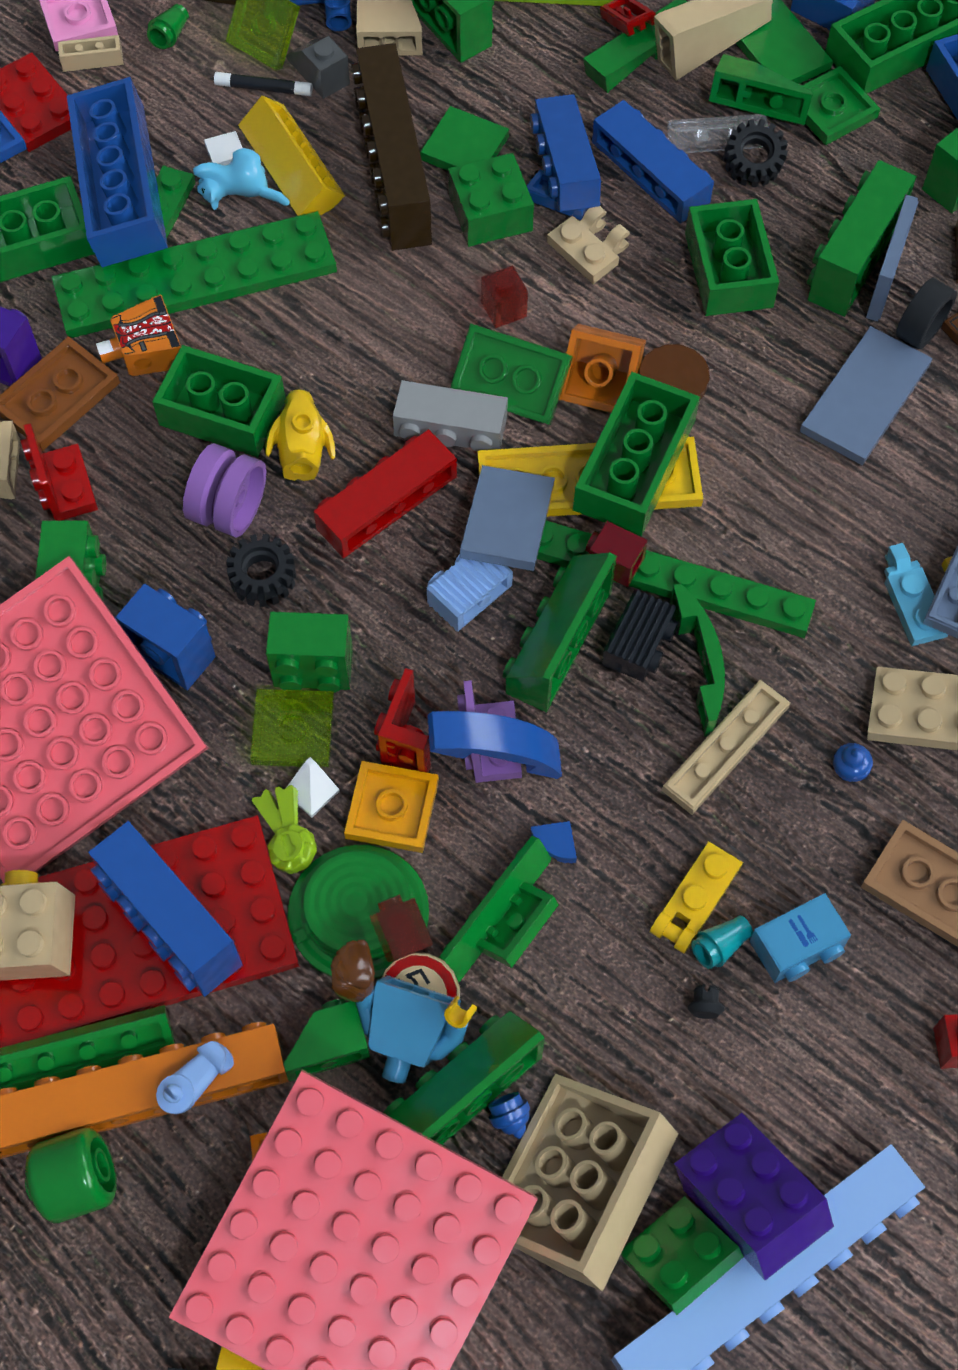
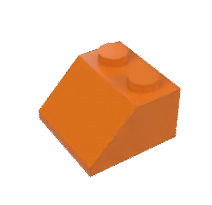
[559,324,646,413]

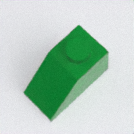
[284,999,370,1082]

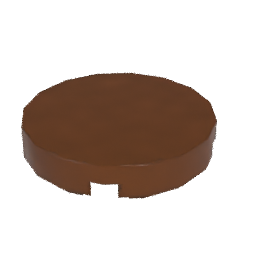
[639,344,710,401]

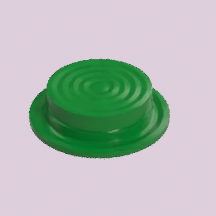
[288,845,429,979]

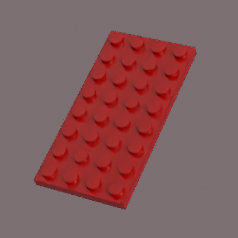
[0,815,300,1048]

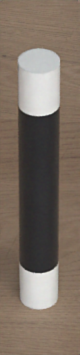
[214,72,313,96]

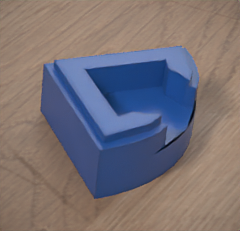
[530,821,577,863]

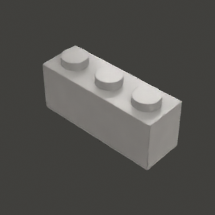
[393,380,508,451]

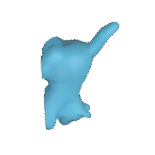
[193,148,290,210]

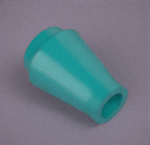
[691,915,753,969]

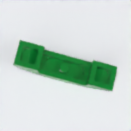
[670,583,725,737]

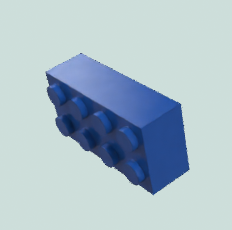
[88,821,243,997]

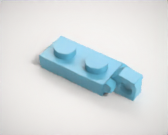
[884,543,948,646]

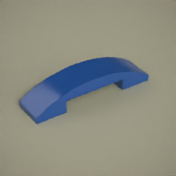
[427,711,562,779]

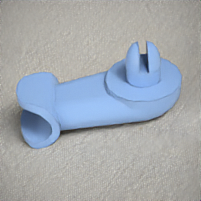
[156,1041,234,1115]

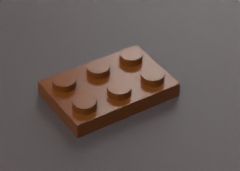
[0,336,120,451]

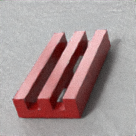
[600,0,656,36]

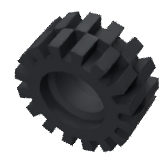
[723,119,788,187]
[226,534,296,607]

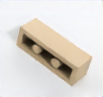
[58,35,124,72]

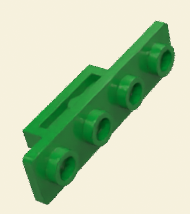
[439,836,559,983]

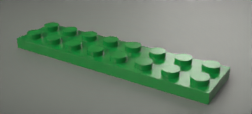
[51,211,337,338]

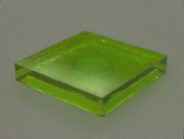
[226,0,300,70]
[250,689,334,768]

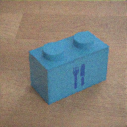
[749,893,851,983]

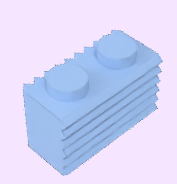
[427,554,513,631]

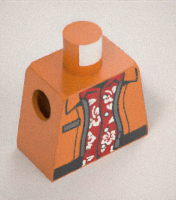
[96,295,181,376]

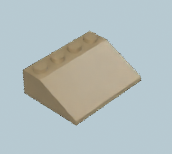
[502,1074,678,1292]

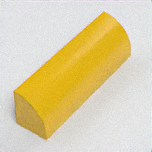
[238,96,345,216]

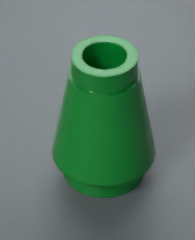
[147,4,189,49]

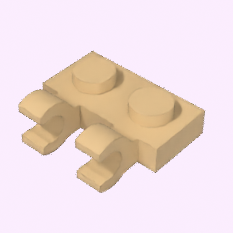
[547,206,630,284]

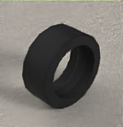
[896,278,957,349]

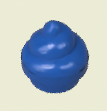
[833,743,873,782]
[488,1092,530,1139]

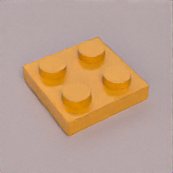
[344,761,439,853]

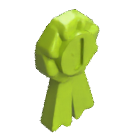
[252,785,317,874]

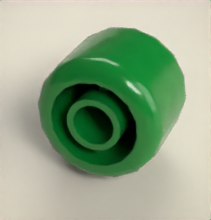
[25,1128,117,1224]

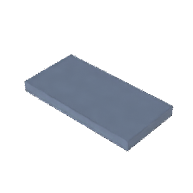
[800,326,933,466]

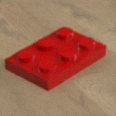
[0,52,71,152]

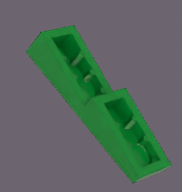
[583,0,687,93]

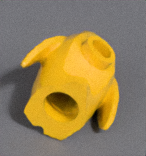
[265,389,335,481]

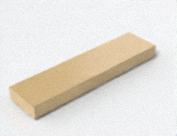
[662,680,791,815]

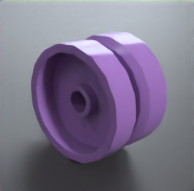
[183,443,267,538]

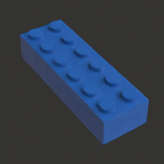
[67,77,168,267]

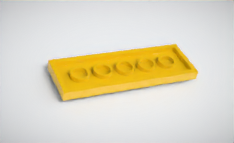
[477,437,703,517]

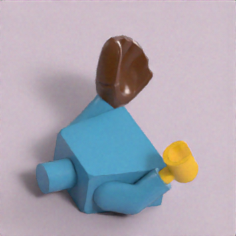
[330,940,477,1084]

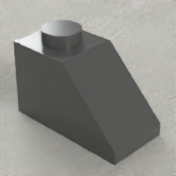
[286,36,350,99]

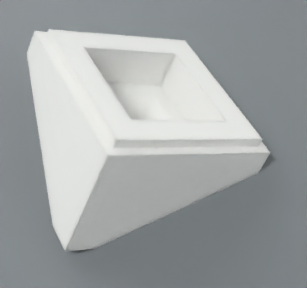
[286,757,340,818]

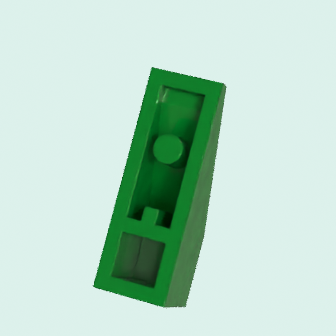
[709,54,813,126]

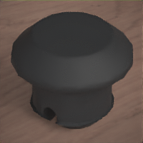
[687,984,725,1019]

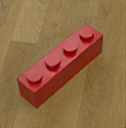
[314,429,457,559]

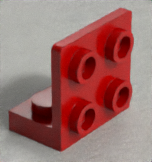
[20,423,98,521]
[374,668,431,773]

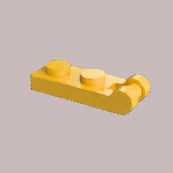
[649,841,743,954]

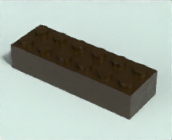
[351,43,432,251]

